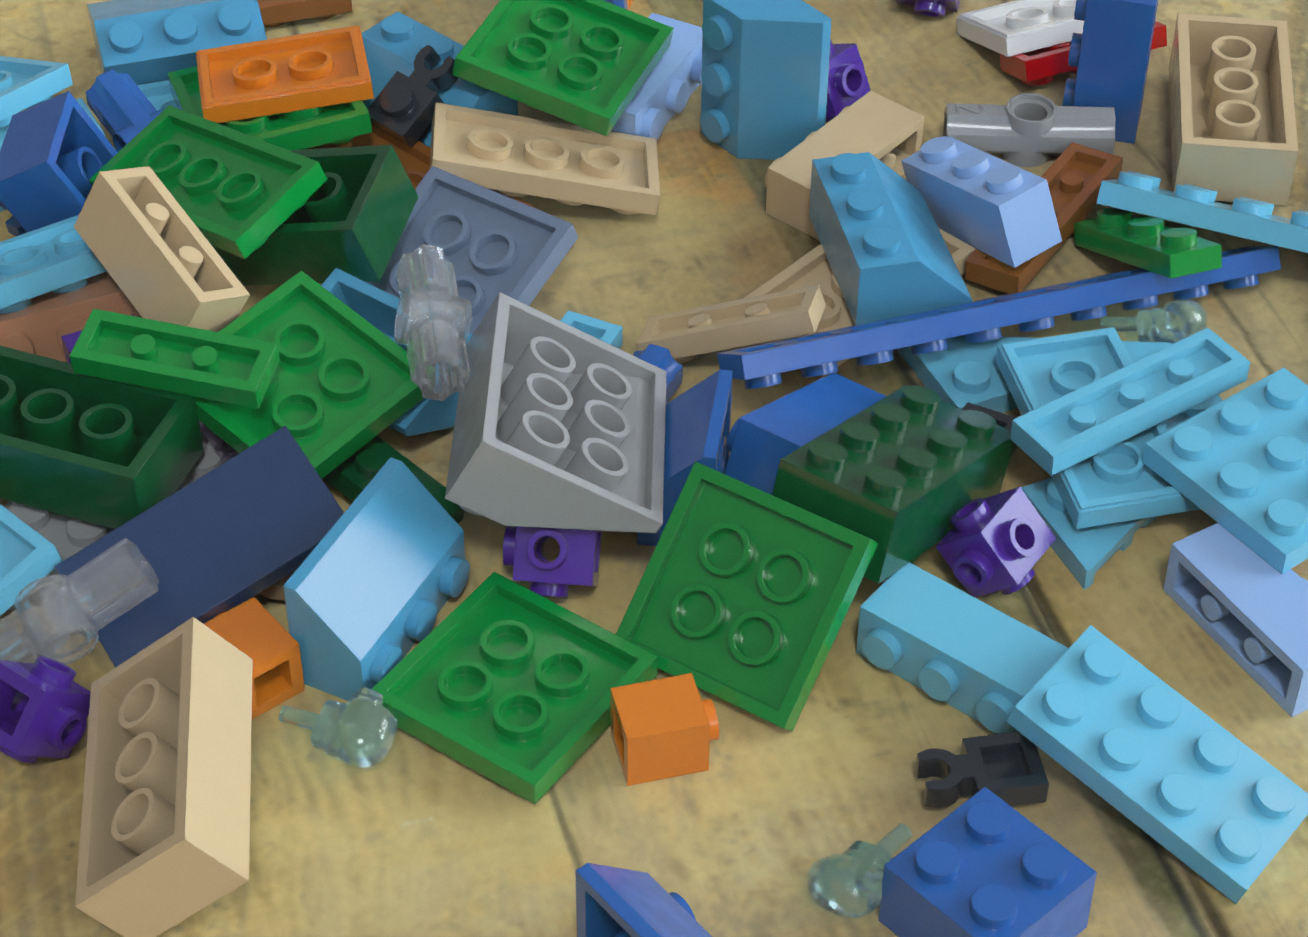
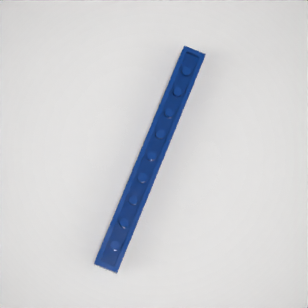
[717,246,1281,389]

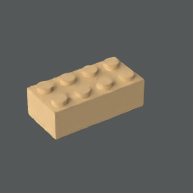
[1169,13,1298,206]
[75,617,253,937]

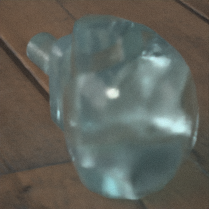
[1100,299,1207,344]
[279,687,398,769]
[807,823,912,919]

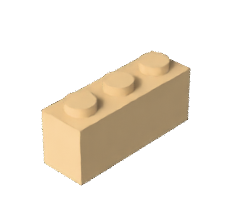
[765,91,924,241]
[74,166,250,332]

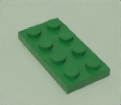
[88,105,328,259]

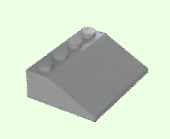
[445,292,667,533]

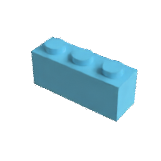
[856,562,1069,734]

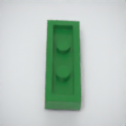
[1074,207,1222,279]
[69,308,280,409]

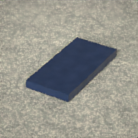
[55,425,344,667]

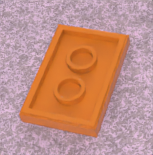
[196,25,374,123]

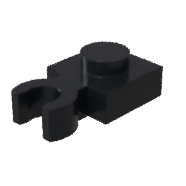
[367,45,459,148]
[915,732,1049,808]

